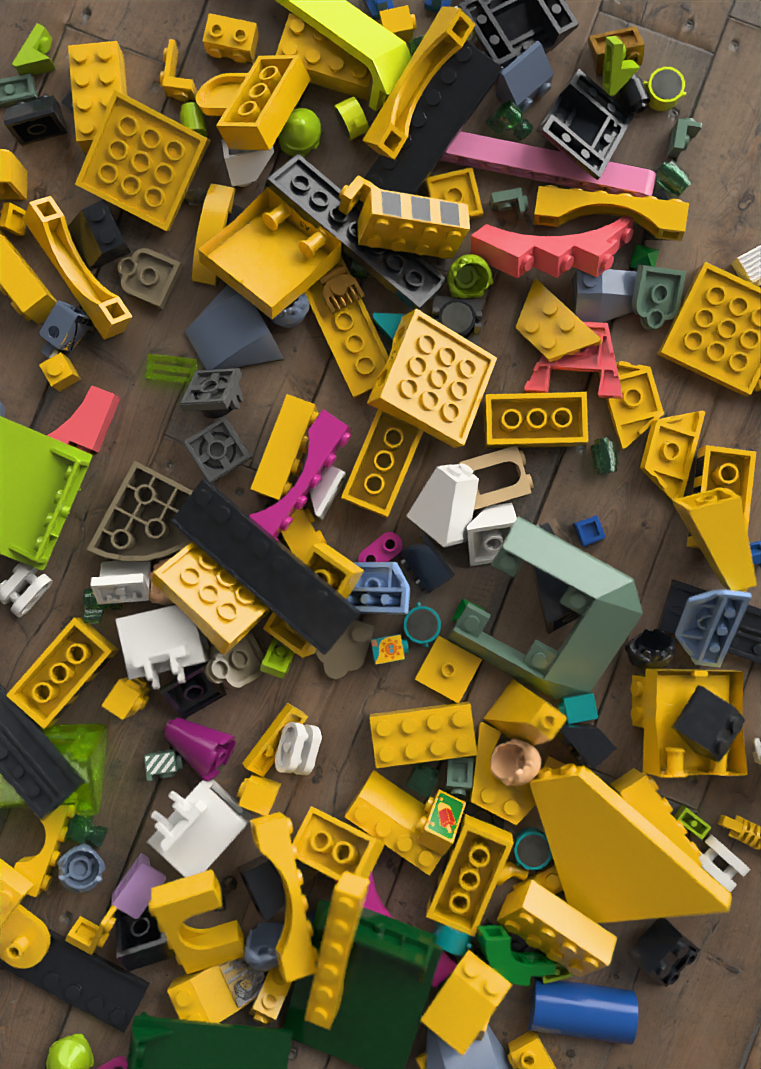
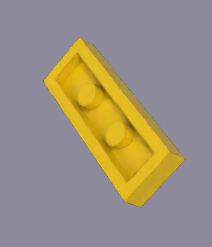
[242,703,308,777]

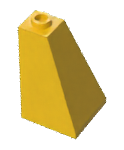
[672,487,757,592]
[483,678,567,746]

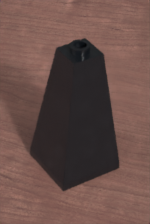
[531,522,581,634]
[237,840,319,922]

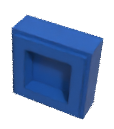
[573,515,606,547]

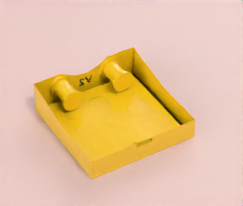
[75,89,211,231]
[198,187,342,319]
[657,262,761,397]
[367,309,497,448]
[151,541,272,656]
[643,669,748,777]

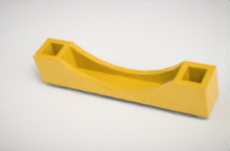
[362,6,476,160]
[534,185,689,241]
[23,196,132,340]
[250,812,318,982]
[305,871,370,1029]

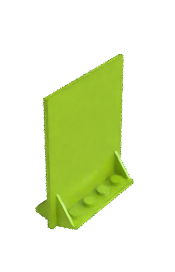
[0,416,93,570]

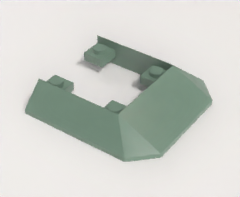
[446,516,643,700]

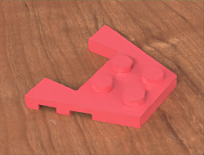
[524,322,623,399]

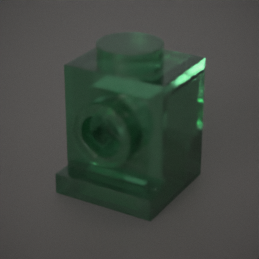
[406,762,440,798]

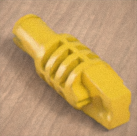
[717,815,761,850]

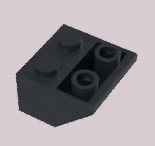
[555,722,617,769]
[627,917,700,987]

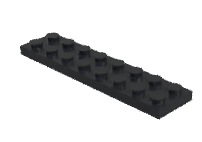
[265,154,448,311]

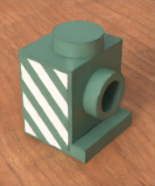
[144,749,185,781]

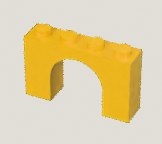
[148,870,245,974]

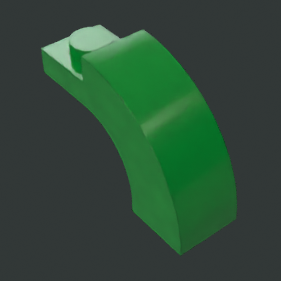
[477,925,556,986]

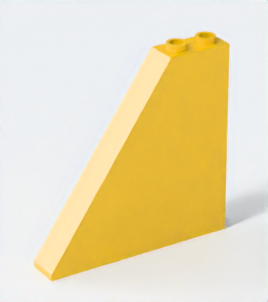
[529,764,732,923]

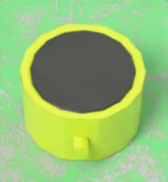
[643,67,686,111]
[334,96,369,141]

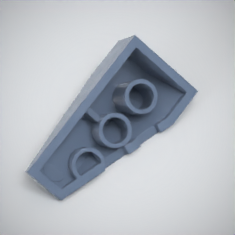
[572,269,637,323]

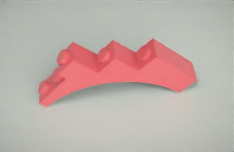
[471,215,634,279]
[47,385,120,453]

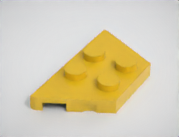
[515,279,602,362]
[598,361,664,450]
[640,411,705,502]

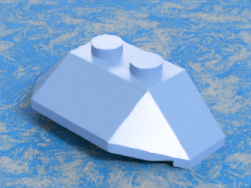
[347,562,410,615]
[675,590,751,668]

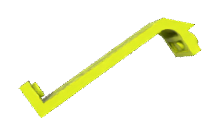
[275,0,412,111]

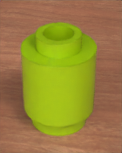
[179,102,208,137]

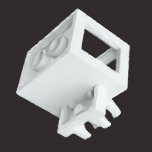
[116,605,210,690]
[147,779,252,877]

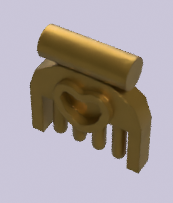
[319,264,365,315]

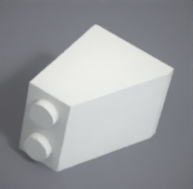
[407,463,479,547]

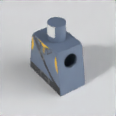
[39,300,93,358]

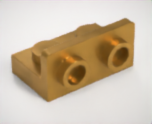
[588,26,645,75]

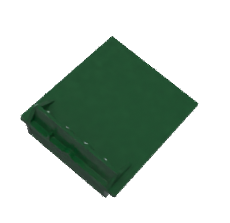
[283,899,443,1069]
[126,1012,292,1069]

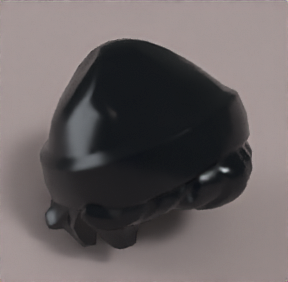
[625,628,676,671]

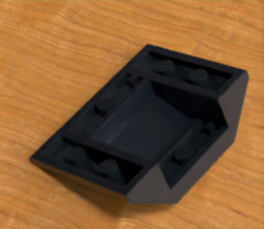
[458,0,579,69]
[536,69,634,180]

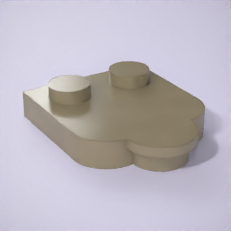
[118,248,183,310]
[316,620,375,679]
[205,630,266,690]

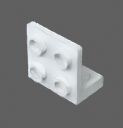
[91,560,152,604]

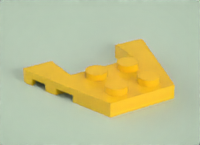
[470,722,566,825]

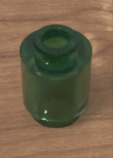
[655,160,692,197]
[590,437,619,475]

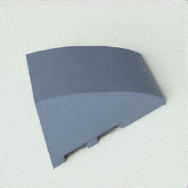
[185,284,284,370]
[426,1025,514,1069]

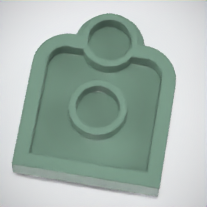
[631,265,687,330]

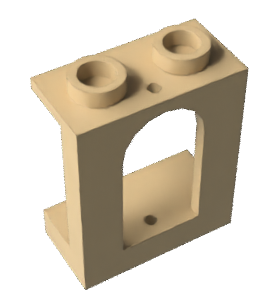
[459,445,533,511]

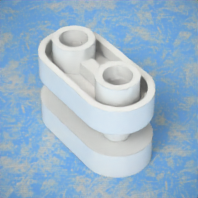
[0,562,53,618]
[275,722,322,775]
[698,835,750,892]

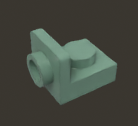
[667,118,702,158]
[489,188,528,220]
[445,757,473,798]

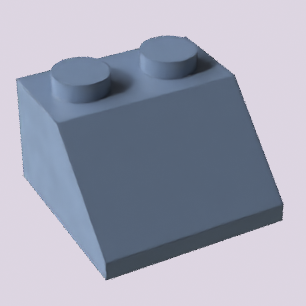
[495,41,554,116]

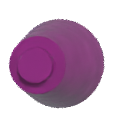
[164,717,236,782]

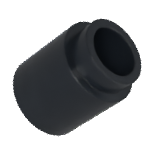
[619,74,650,114]

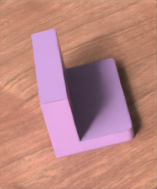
[111,853,166,919]

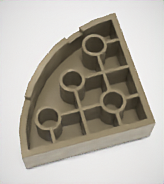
[87,460,193,562]

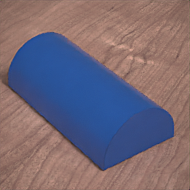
[528,977,638,1045]

